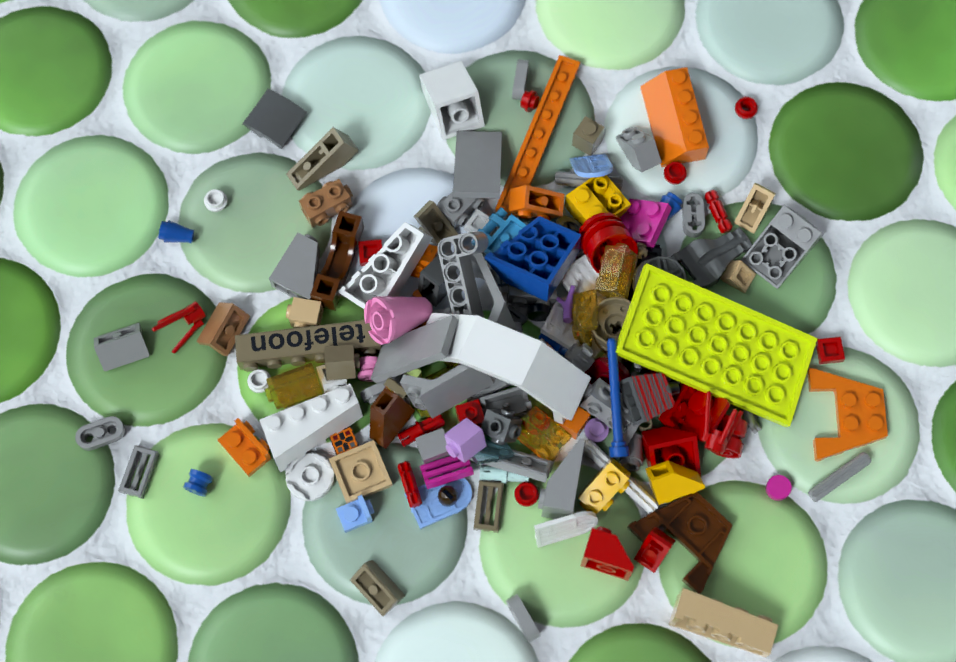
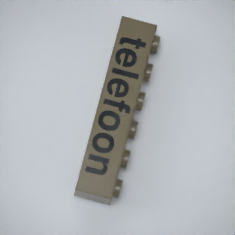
[235,320,381,372]

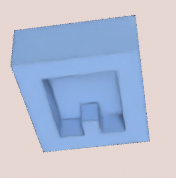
[336,495,375,533]

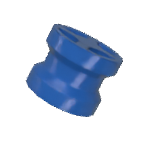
[183,469,214,497]

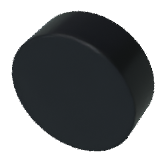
[527,303,551,322]

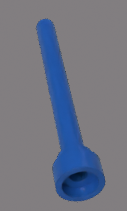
[607,338,629,457]

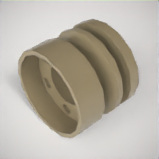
[590,297,631,354]

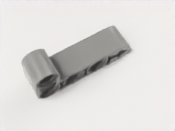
[437,231,488,318]

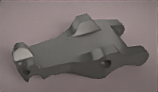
[670,227,752,288]

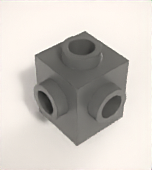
[481,408,523,445]

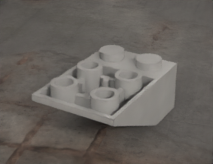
[741,205,824,289]

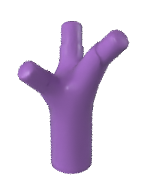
[556,285,577,323]

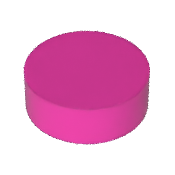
[765,475,792,501]

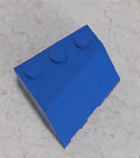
[484,216,582,302]

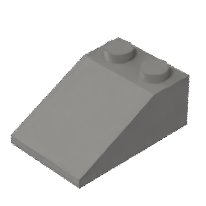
[538,438,585,519]

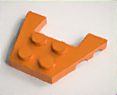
[807,368,888,461]

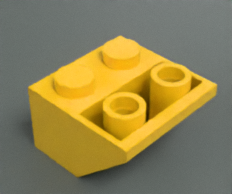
[564,175,631,225]

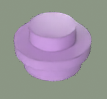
[584,418,609,442]

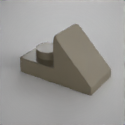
[414,200,459,246]

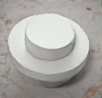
[204,189,227,212]
[247,369,272,393]

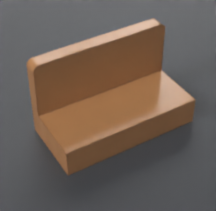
[197,302,250,356]

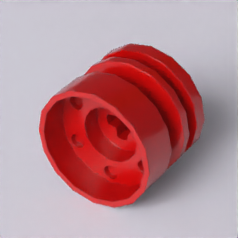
[579,212,638,276]

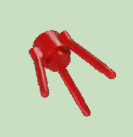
[152,301,206,354]
[701,391,743,454]

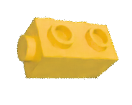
[578,457,631,515]

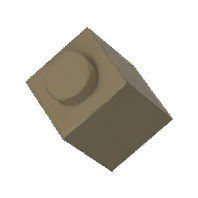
[572,116,605,156]
[324,344,360,381]

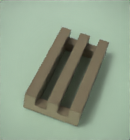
[474,480,504,533]

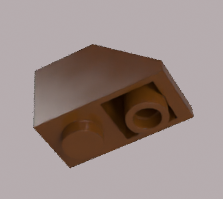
[370,388,415,449]

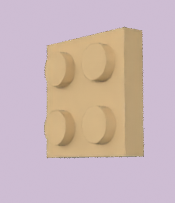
[329,440,393,504]

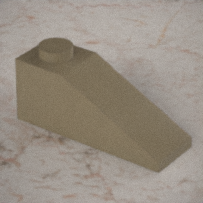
[286,127,359,191]

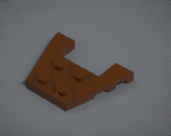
[627,492,733,594]

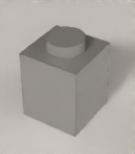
[415,428,451,464]

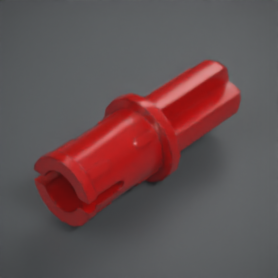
[397,414,445,448]

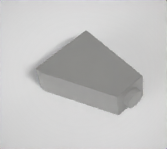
[269,232,320,300]

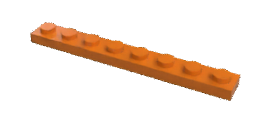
[495,55,580,218]

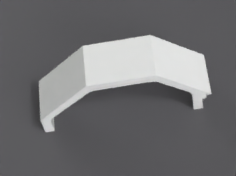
[426,313,591,424]

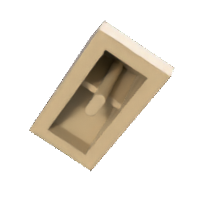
[734,183,776,233]

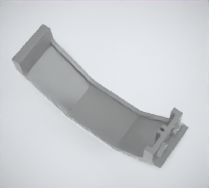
[400,245,516,419]

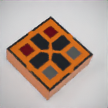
[329,426,359,455]

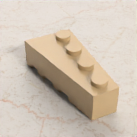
[669,588,778,658]

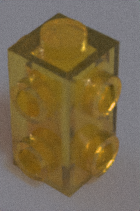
[595,243,637,299]
[264,363,322,409]

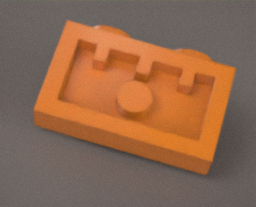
[218,418,272,477]

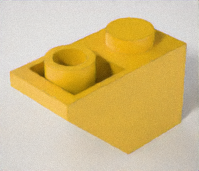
[645,461,705,505]

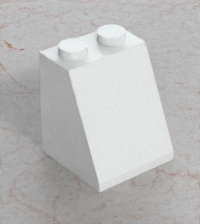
[419,61,485,140]

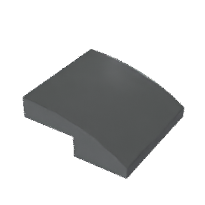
[242,89,307,149]

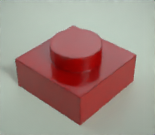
[358,239,382,266]
[816,337,845,365]

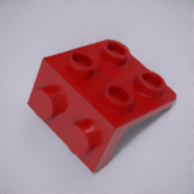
[658,382,730,442]

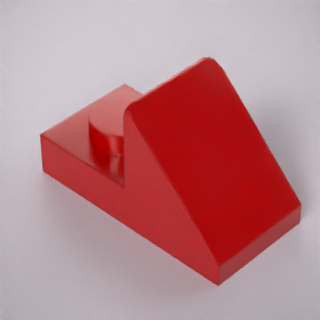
[634,527,675,573]

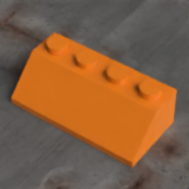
[640,67,709,167]

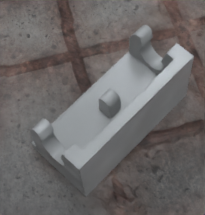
[479,387,532,418]

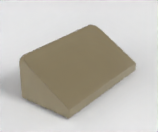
[350,560,405,616]

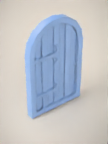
[570,153,613,178]
[404,478,472,529]

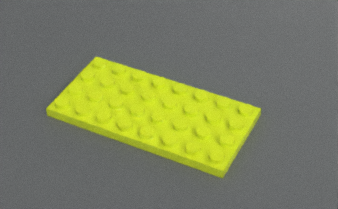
[616,263,818,427]

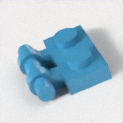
[471,207,526,255]

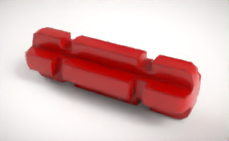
[705,190,733,234]
[397,461,422,508]

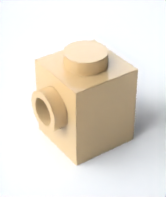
[286,297,324,328]

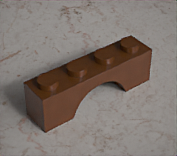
[310,211,364,311]

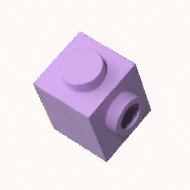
[444,418,486,463]

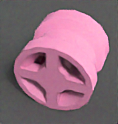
[358,356,378,382]

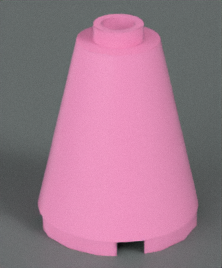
[364,296,433,345]

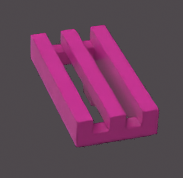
[420,456,474,490]

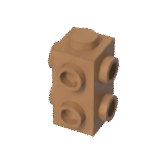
[299,179,353,228]

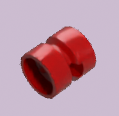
[711,415,748,459]

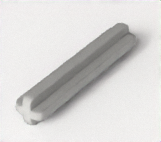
[555,171,623,190]
[808,452,871,502]

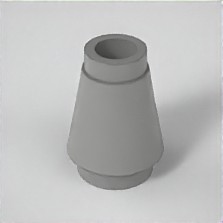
[619,433,643,472]

